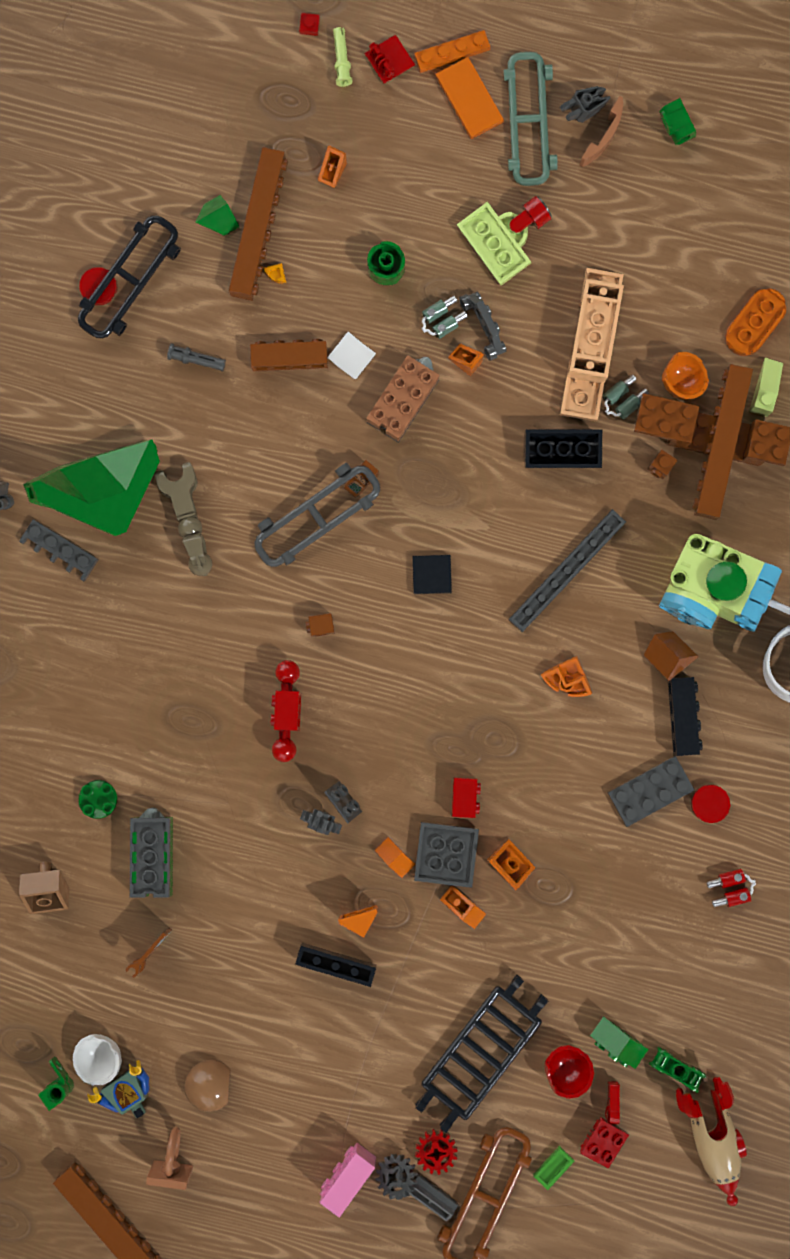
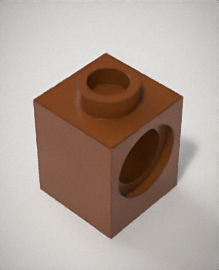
[306,613,335,637]

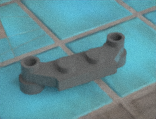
[459,292,507,361]

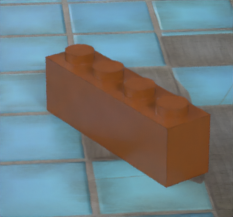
[250,339,328,371]

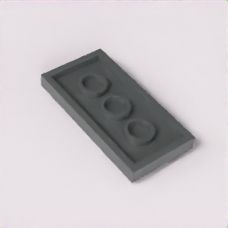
[607,756,694,827]

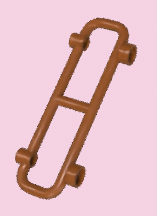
[437,1127,532,1259]

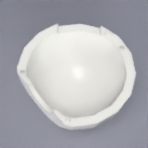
[73,1034,122,1086]

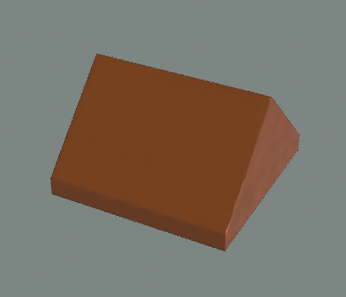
[644,631,698,681]

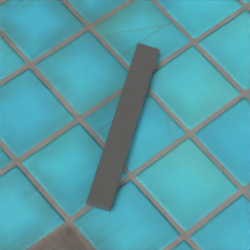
[508,509,626,632]

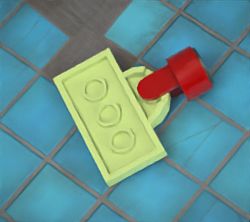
[457,196,552,286]

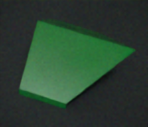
[195,195,239,236]

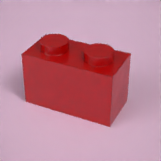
[452,777,481,818]

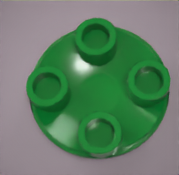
[706,562,747,601]
[78,780,117,819]

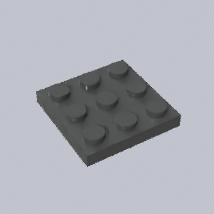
[414,822,479,888]

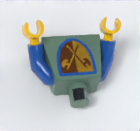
[87,1060,149,1119]

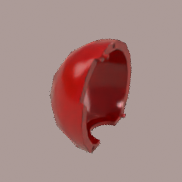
[545,1045,594,1099]

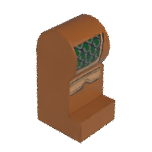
[344,460,379,498]

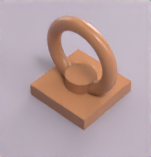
[146,1127,193,1190]

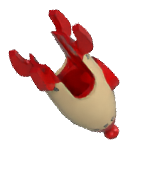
[676,1077,747,1206]

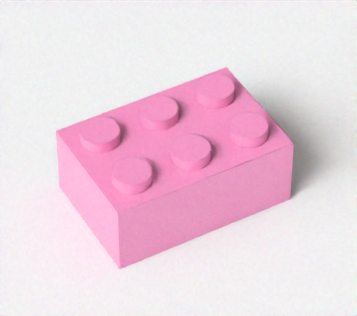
[320,1143,376,1217]

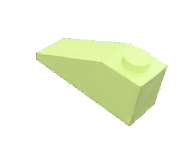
[749,358,783,417]

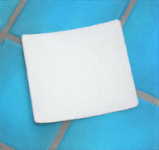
[328,332,376,379]

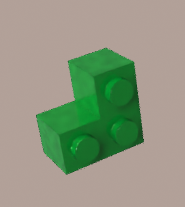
[590,1016,649,1069]

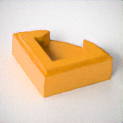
[264,263,286,284]

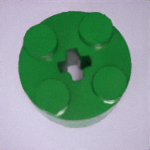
[367,241,405,285]

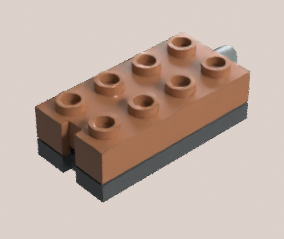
[366,355,440,443]

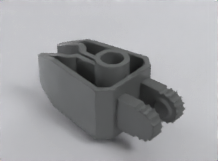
[560,86,611,123]

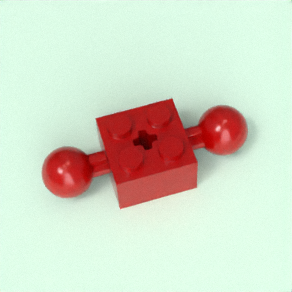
[271,660,302,762]

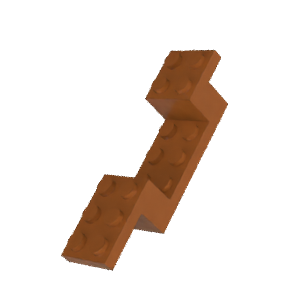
[634,393,790,466]

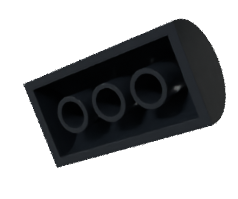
[524,429,603,468]

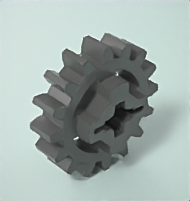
[300,809,342,835]
[375,1154,418,1200]

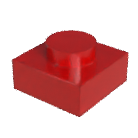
[299,13,320,36]

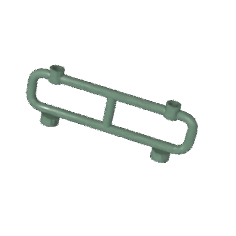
[504,52,558,186]

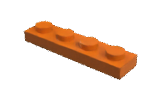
[414,30,490,73]

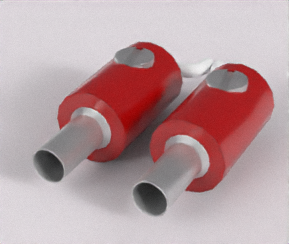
[707,868,756,908]

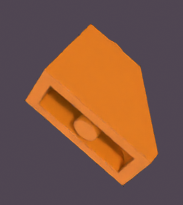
[440,885,486,929]

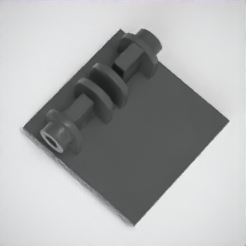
[324,781,362,824]

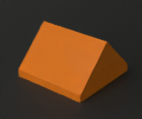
[487,839,535,890]
[338,905,378,938]

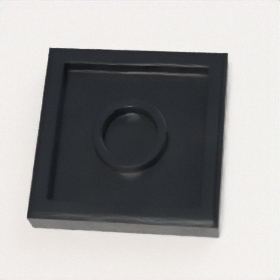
[412,555,452,594]

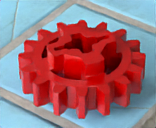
[415,1129,458,1175]

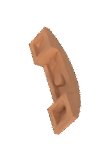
[580,96,623,167]

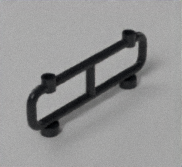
[78,215,181,339]

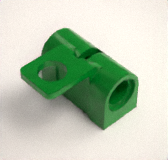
[659,98,696,145]
[38,1056,74,1111]

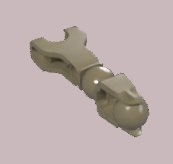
[155,462,213,576]

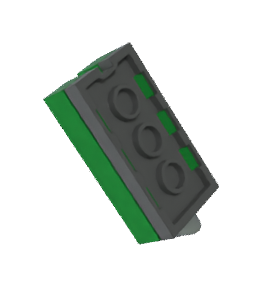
[130,808,173,898]

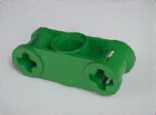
[649,1047,708,1093]

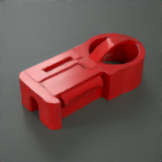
[605,1081,620,1124]

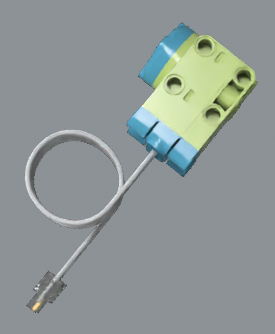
[659,534,790,703]

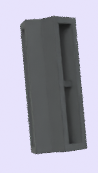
[409,1173,458,1222]

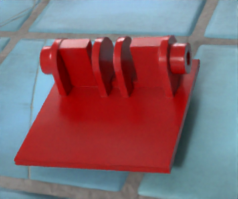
[364,34,415,84]
[580,1117,629,1169]

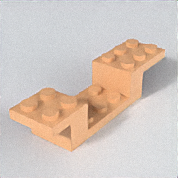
[560,268,624,422]

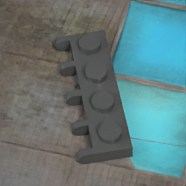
[19,519,98,582]

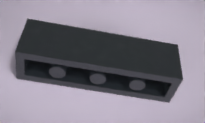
[668,677,703,756]
[295,943,377,987]

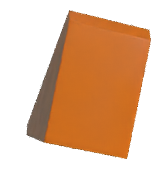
[318,146,347,188]
[448,344,484,376]
[375,837,416,878]

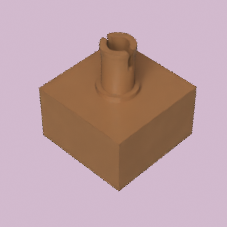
[19,861,69,914]

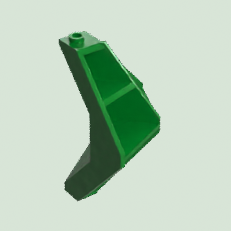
[23,439,160,536]

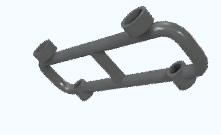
[254,463,380,567]

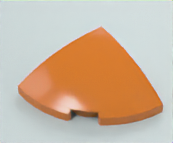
[541,656,592,697]

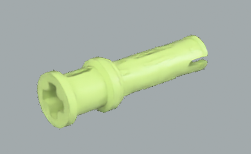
[333,27,353,87]

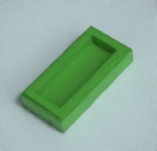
[533,1145,574,1190]

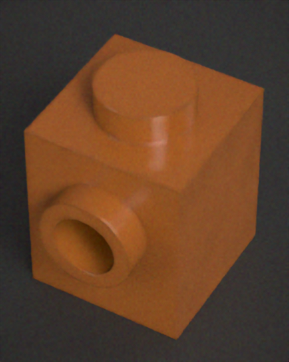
[648,450,677,480]

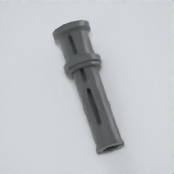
[167,343,226,372]

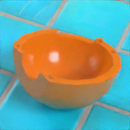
[662,352,709,400]

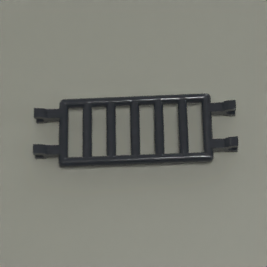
[415,974,549,1133]

